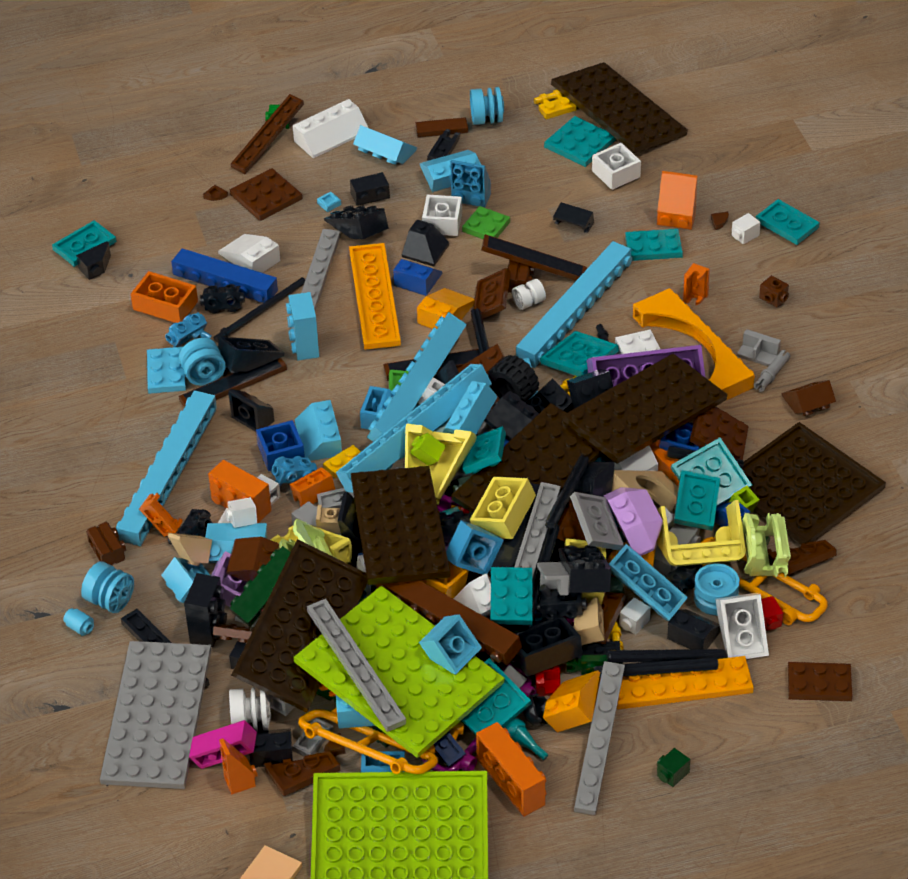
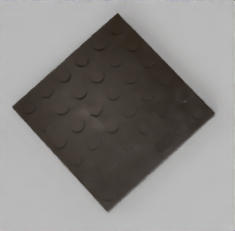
[742,422,886,544]

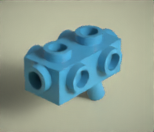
[165,312,212,347]
[271,456,317,487]

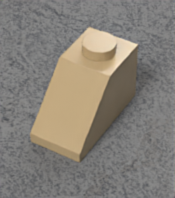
[168,533,212,566]
[573,597,604,645]

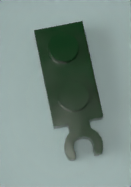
[567,655,623,675]

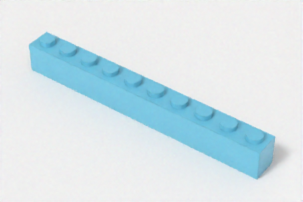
[516,241,632,368]
[367,312,467,442]
[336,364,492,493]
[116,391,217,546]

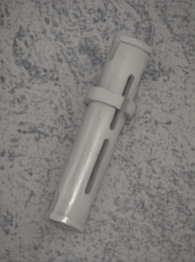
[754,350,791,392]

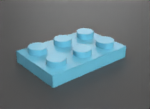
[147,347,186,394]

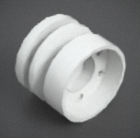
[229,687,271,732]

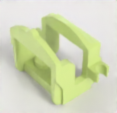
[742,513,791,577]
[278,519,336,558]

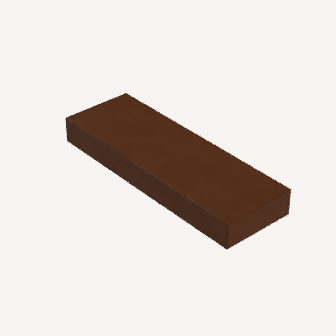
[415,117,468,138]

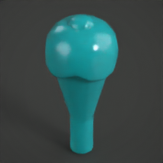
[504,718,548,760]

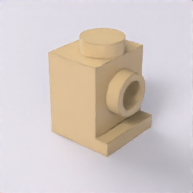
[316,505,341,534]

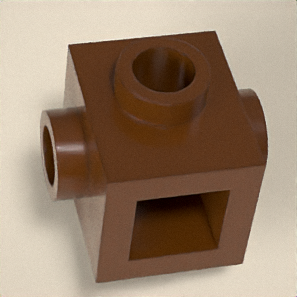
[759,275,789,307]

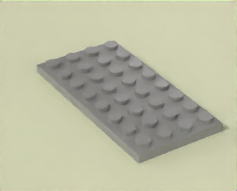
[100,641,212,789]

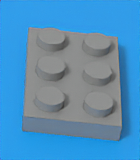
[570,492,624,550]

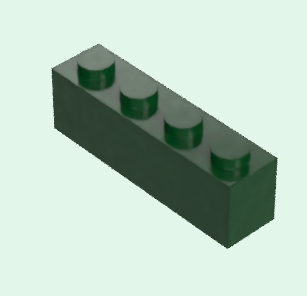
[230,546,291,628]

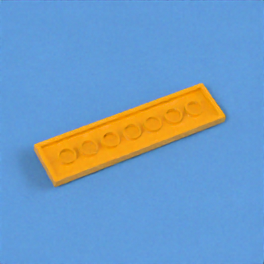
[349,243,401,350]
[593,656,754,713]

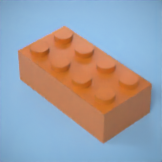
[476,722,547,817]

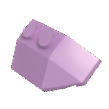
[604,487,663,556]

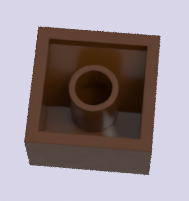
[781,380,836,416]
[226,536,280,582]

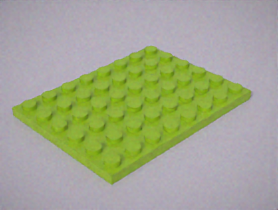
[294,586,504,758]
[311,771,488,879]

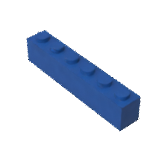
[171,248,278,303]

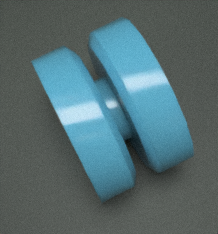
[179,338,226,386]
[694,563,740,616]

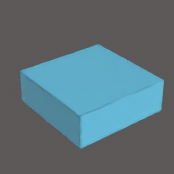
[317,192,341,212]

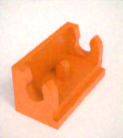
[683,263,710,305]
[289,467,335,506]
[139,493,183,537]

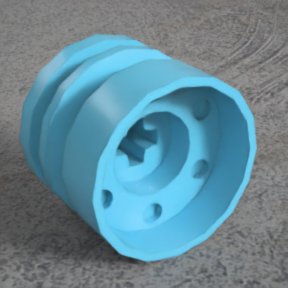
[470,87,504,125]
[81,561,134,613]

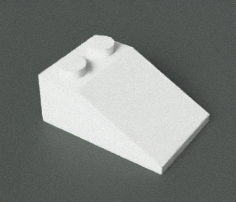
[218,234,280,273]
[454,573,491,616]
[715,593,769,659]

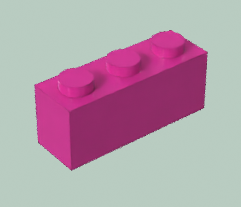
[189,720,257,769]

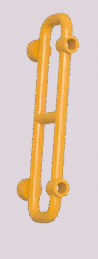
[701,537,828,625]
[298,708,438,774]

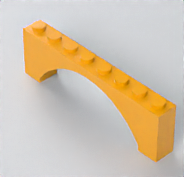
[633,288,755,400]

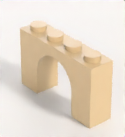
[612,470,678,514]

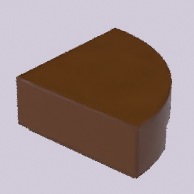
[203,185,228,201]
[711,211,729,230]
[324,733,346,756]

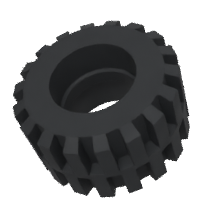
[488,355,539,403]

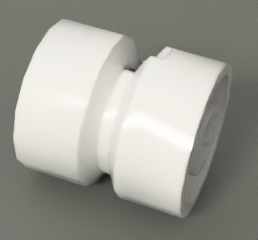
[512,279,546,310]

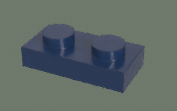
[433,731,466,768]

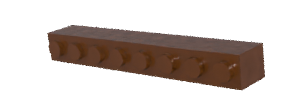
[375,580,522,665]

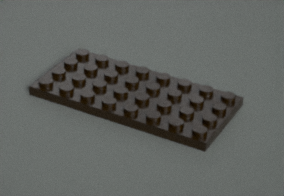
[551,62,688,153]
[563,353,728,464]
[451,403,603,512]
[351,466,450,585]
[231,539,367,713]

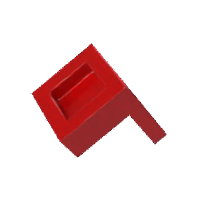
[535,666,561,696]

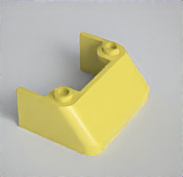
[657,500,746,566]

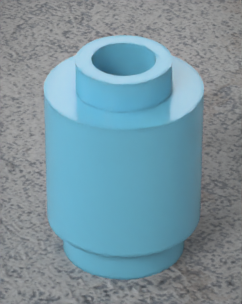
[63,608,94,636]

